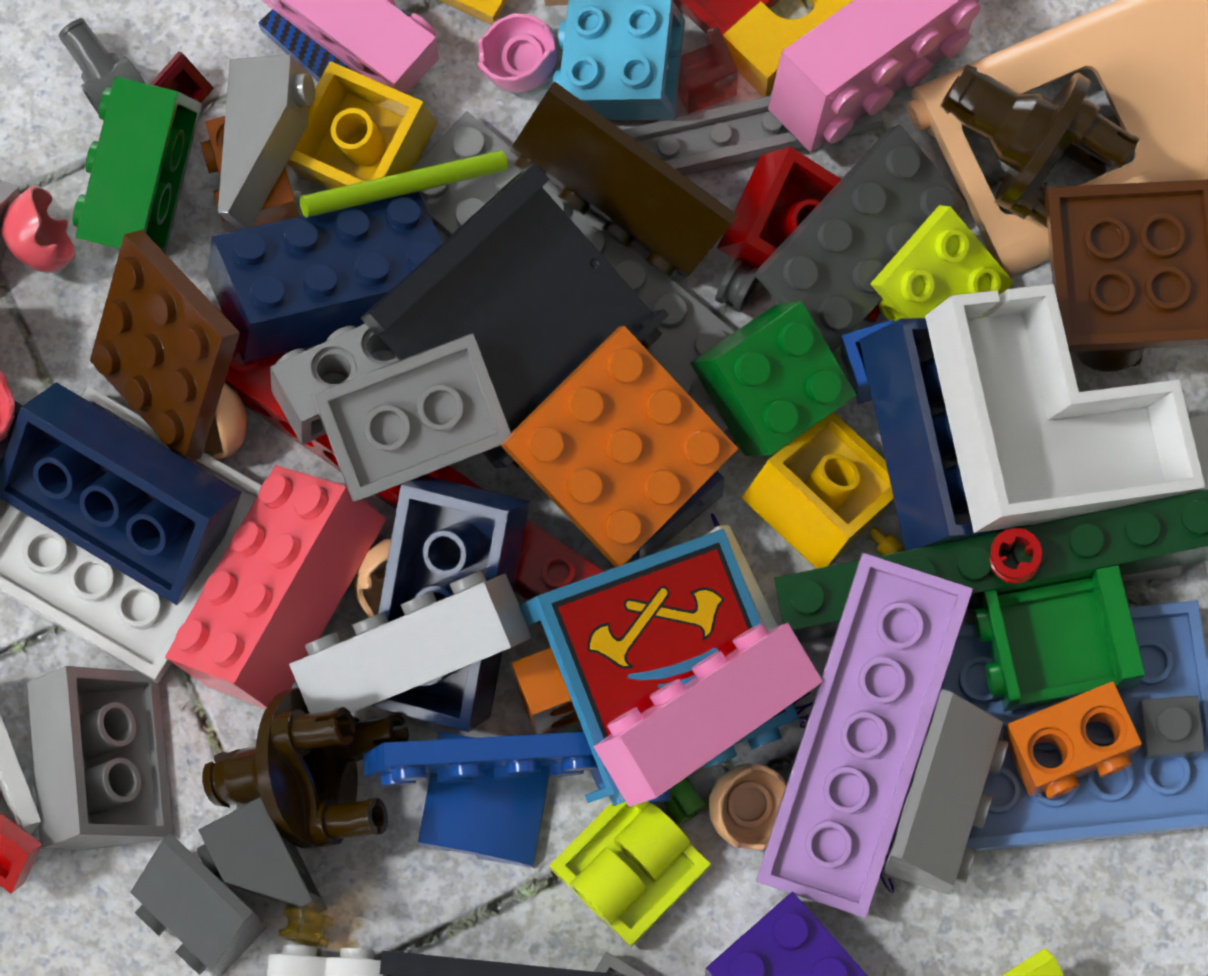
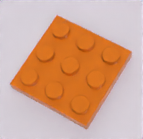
[500,326,738,567]

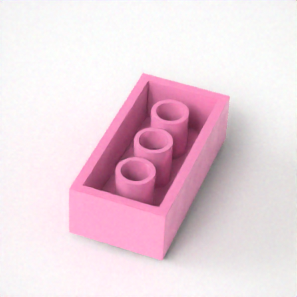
[768,0,981,153]

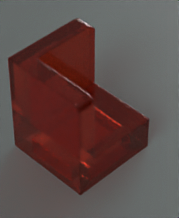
[678,26,738,114]

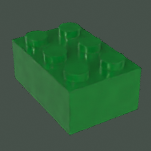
[72,76,202,254]

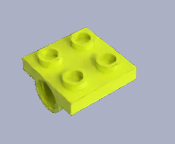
[870,205,1014,322]
[549,801,711,948]

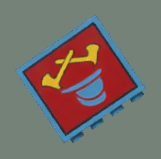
[519,529,799,806]

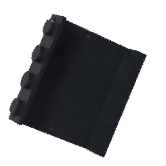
[361,163,669,468]

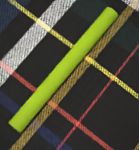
[300,150,508,218]

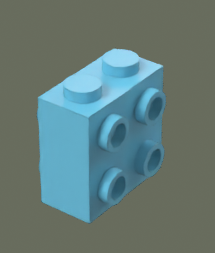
[553,0,685,120]

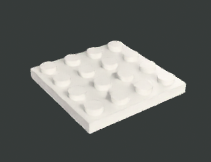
[0,386,261,684]

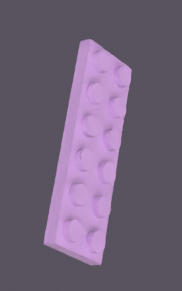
[756,553,973,918]

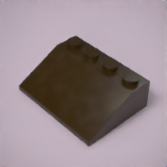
[510,81,738,280]

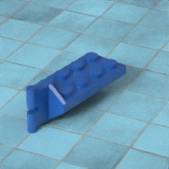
[363,732,671,803]

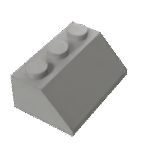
[27,666,174,850]
[883,689,1009,895]

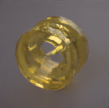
[278,907,334,948]

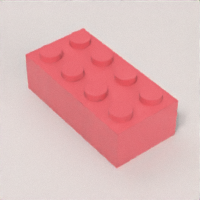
[165,465,387,709]

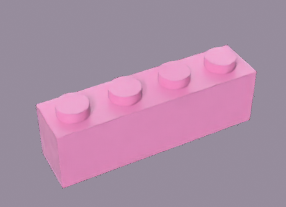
[261,0,439,94]
[593,623,823,807]

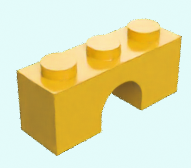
[721,0,853,97]

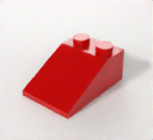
[717,147,883,323]

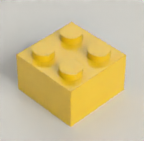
[287,61,438,190]

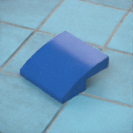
[418,731,550,868]

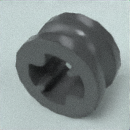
[715,258,759,313]

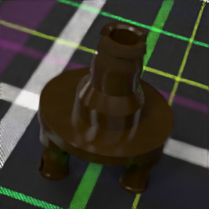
[940,65,1140,228]
[202,688,409,849]

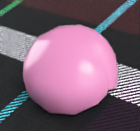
[477,13,558,93]

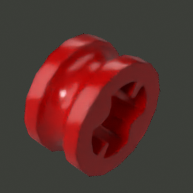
[989,528,1042,584]

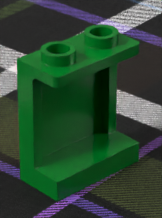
[973,565,1145,712]

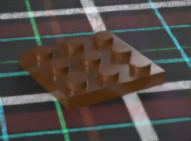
[1044,179,1208,352]
[90,230,240,462]

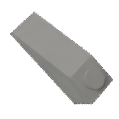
[218,54,315,230]

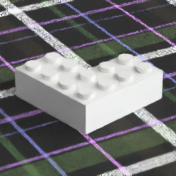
[925,284,1206,533]

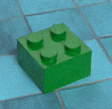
[690,301,857,456]

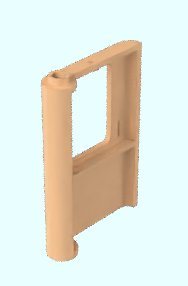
[907,0,1208,278]

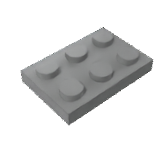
[311,333,511,502]

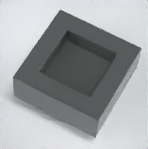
[1138,695,1205,760]

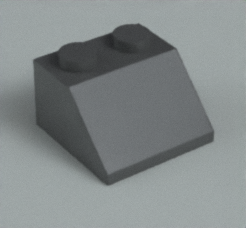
[197,797,327,914]
[130,833,267,976]

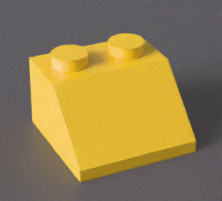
[741,412,894,569]

